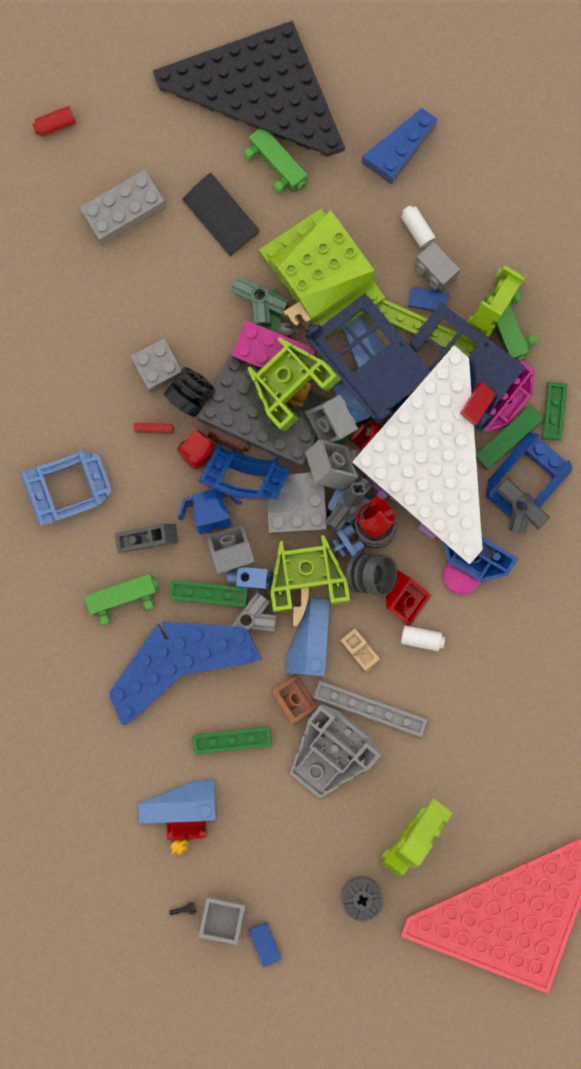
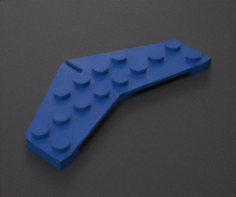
[110,622,262,725]

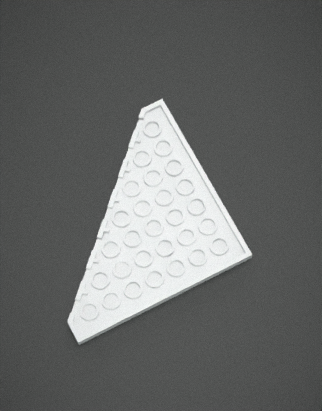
[352,345,482,564]

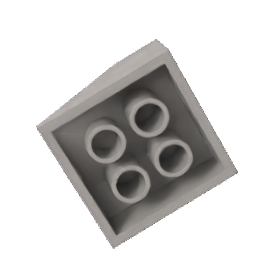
[267,472,327,535]

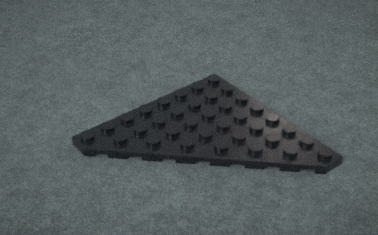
[153,20,345,157]

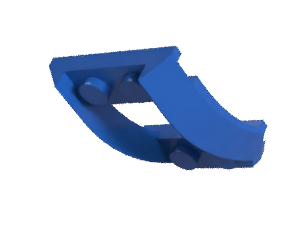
[486,432,573,518]
[199,444,290,500]

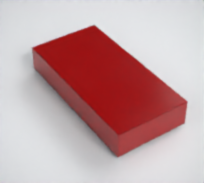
[460,382,496,425]
[134,422,174,434]

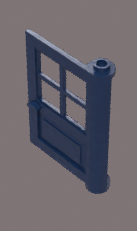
[305,293,431,424]
[409,303,526,431]

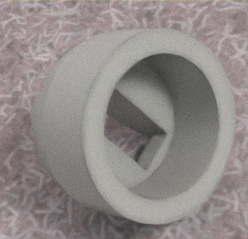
[278,322,295,337]

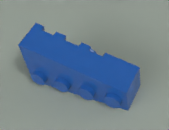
[361,108,437,185]

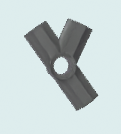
[325,475,372,532]
[496,478,550,534]

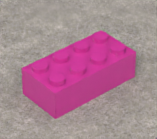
[232,320,317,369]

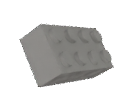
[80,170,166,245]

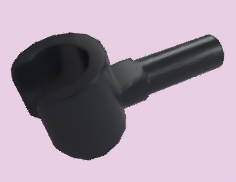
[169,902,197,915]

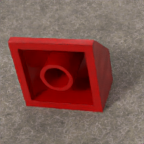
[386,570,431,626]

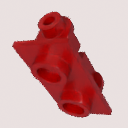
[167,821,207,842]

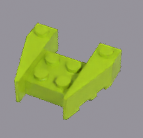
[467,264,526,338]
[248,337,342,432]
[271,535,350,614]
[380,798,453,879]

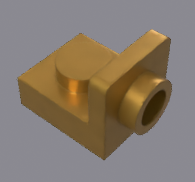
[288,380,312,408]

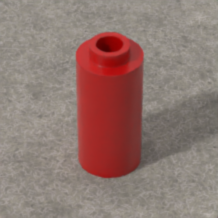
[32,106,76,137]

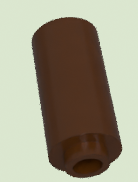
[208,427,251,454]

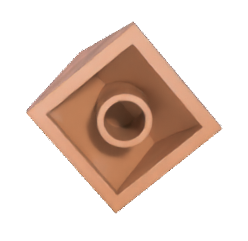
[272,675,317,724]

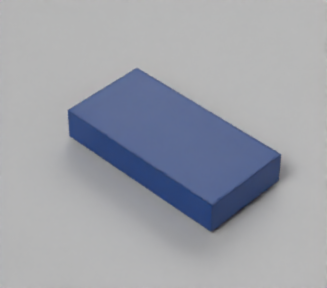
[408,287,449,311]
[249,922,282,967]

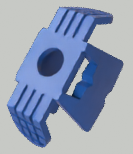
[178,490,242,534]

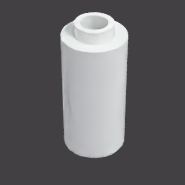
[401,205,436,249]
[400,625,445,651]

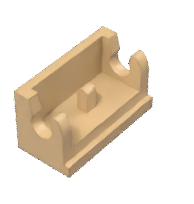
[283,301,311,333]

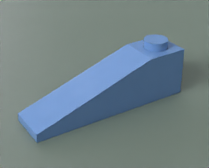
[342,316,386,369]
[138,779,217,824]

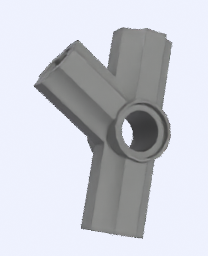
[232,592,276,632]

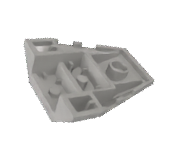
[289,705,382,799]

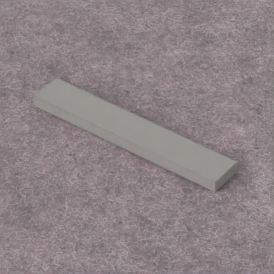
[313,680,428,738]

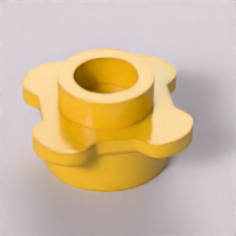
[170,840,190,856]

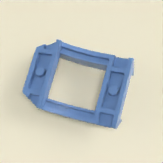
[21,450,112,526]

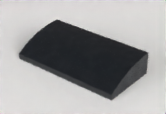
[182,172,259,256]

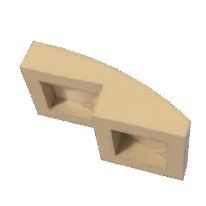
[293,587,309,627]
[340,629,381,672]

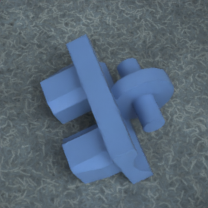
[332,524,365,558]

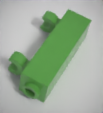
[244,129,308,194]
[484,292,538,361]
[84,574,159,626]

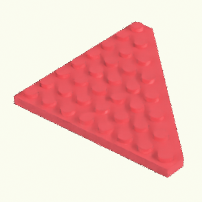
[400,838,581,994]

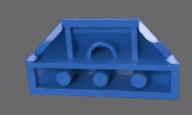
[443,537,518,582]

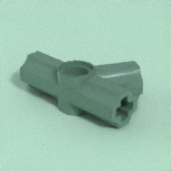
[231,277,289,326]

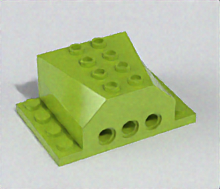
[259,208,385,339]

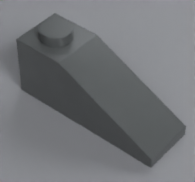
[116,524,178,553]

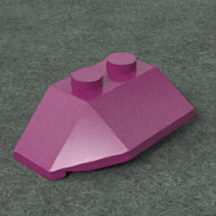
[484,359,535,432]

